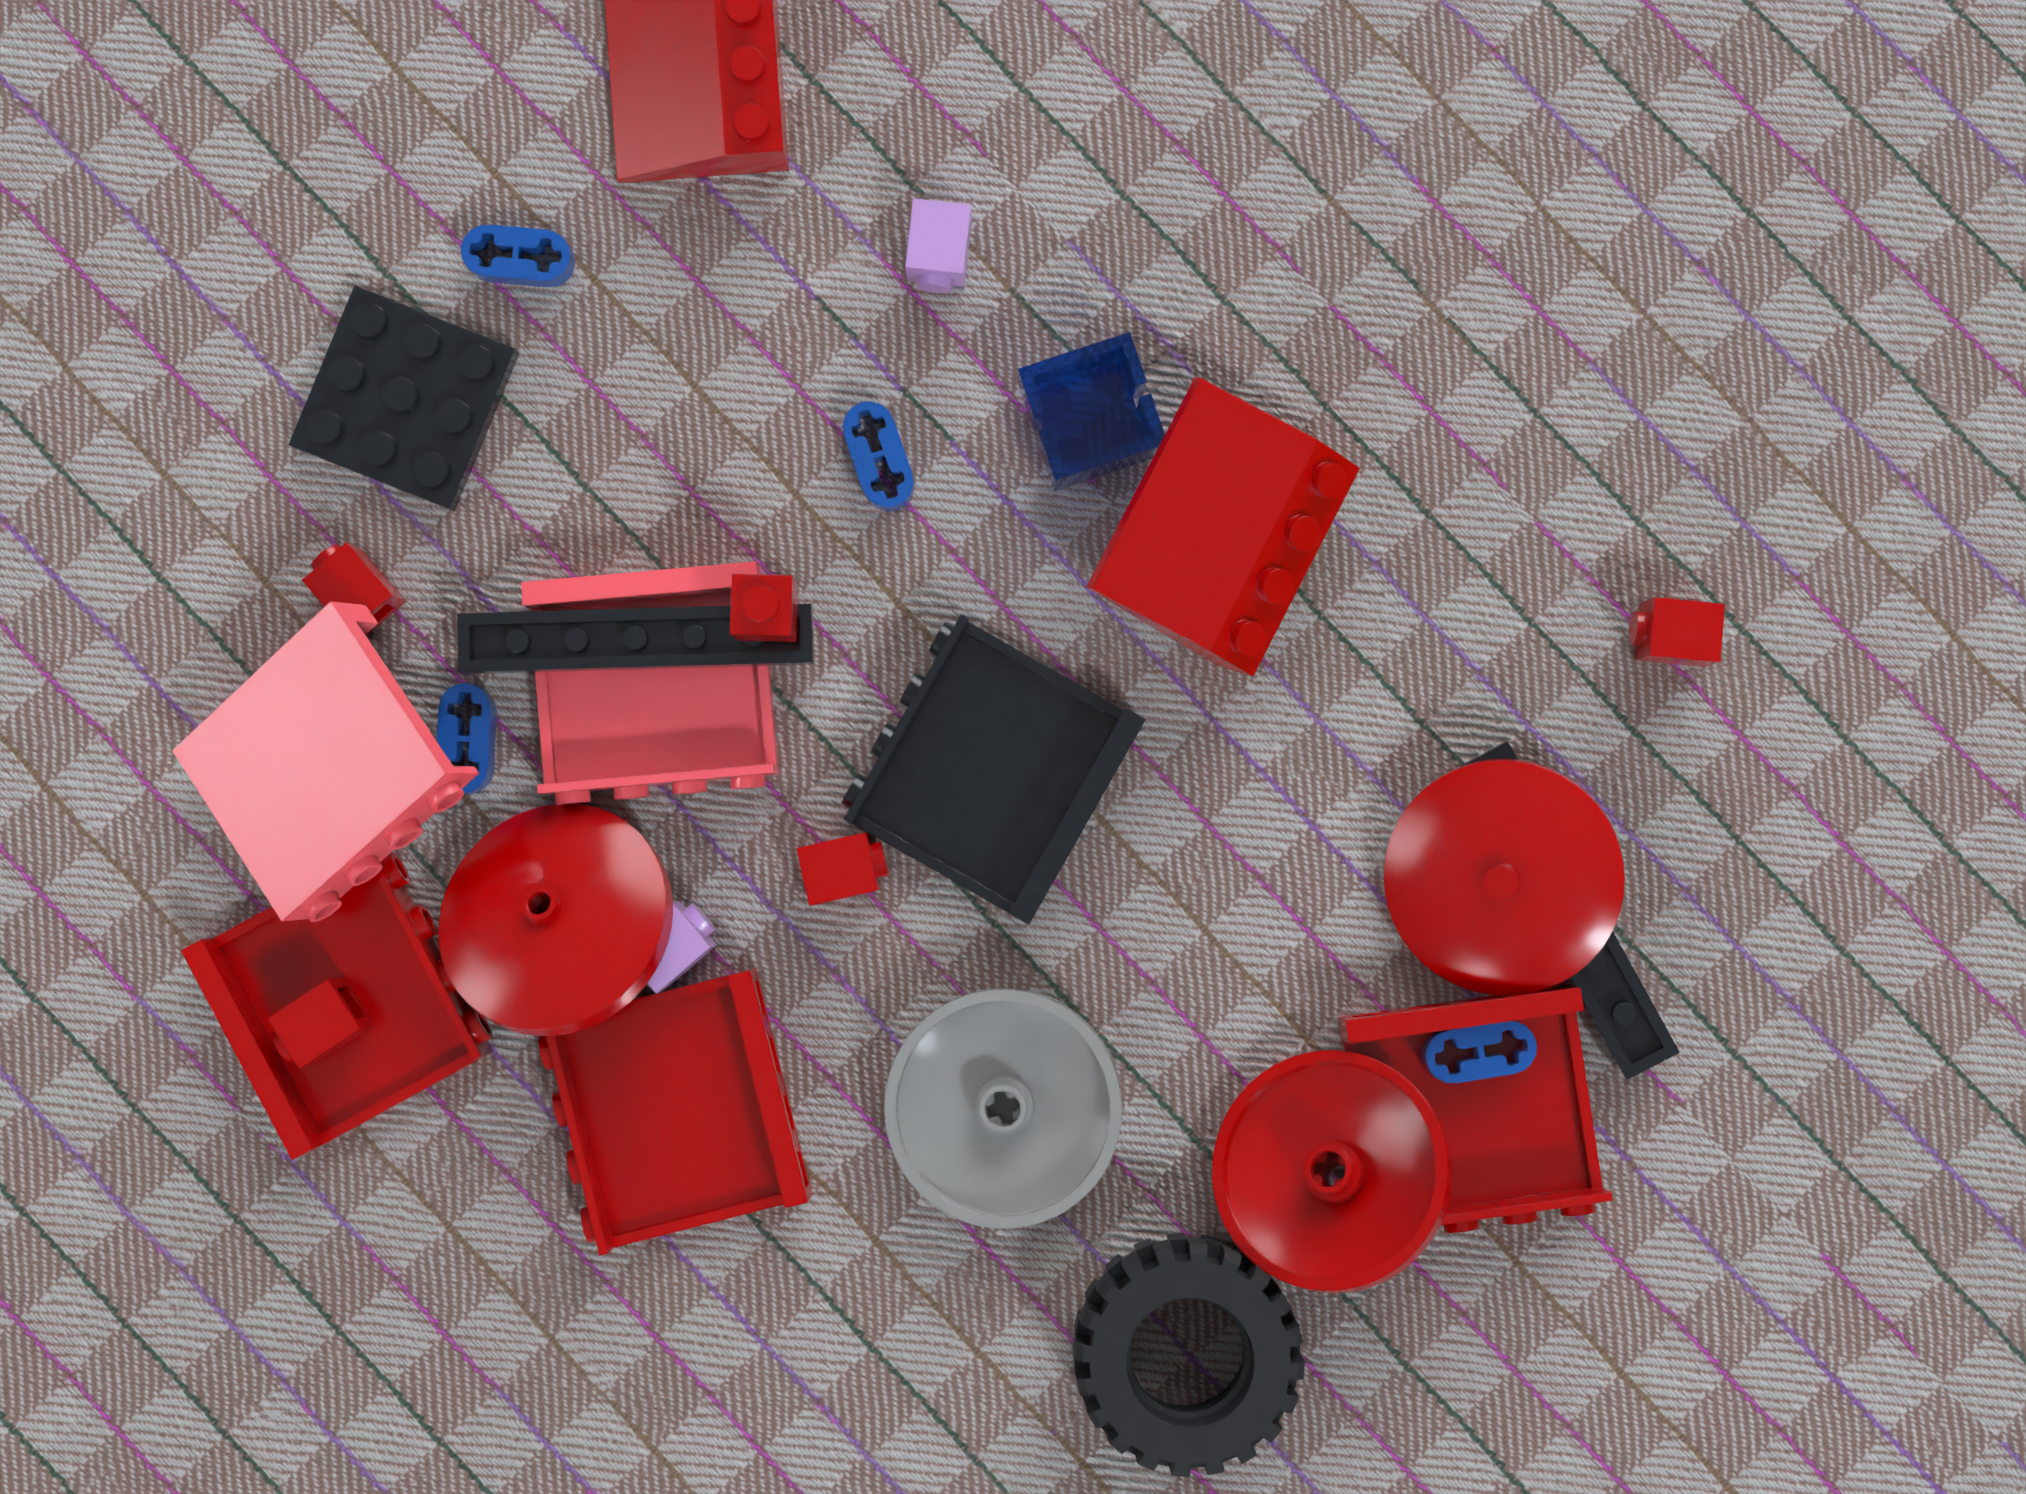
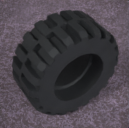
[1073,1233,1305,1477]

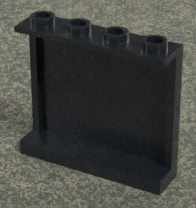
[841,614,1146,925]

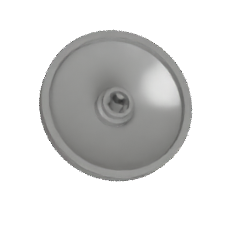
[884,988,1123,1229]

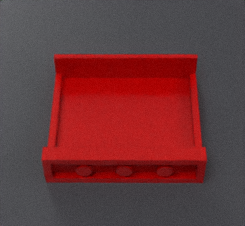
[180,852,493,1160]
[538,968,813,1256]
[1338,985,1613,1233]

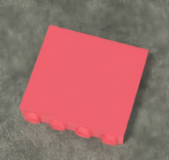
[521,561,779,805]
[172,601,479,922]

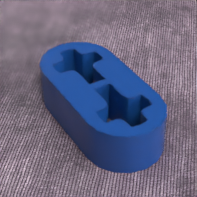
[461,225,575,288]
[843,401,915,512]
[437,683,497,795]
[1421,1021,1537,1083]

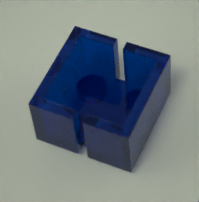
[1017,332,1165,491]

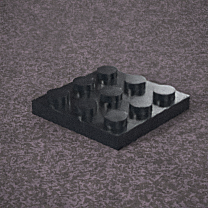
[288,285,520,512]

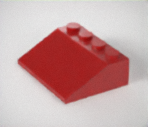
[605,0,790,183]
[1086,377,1360,677]

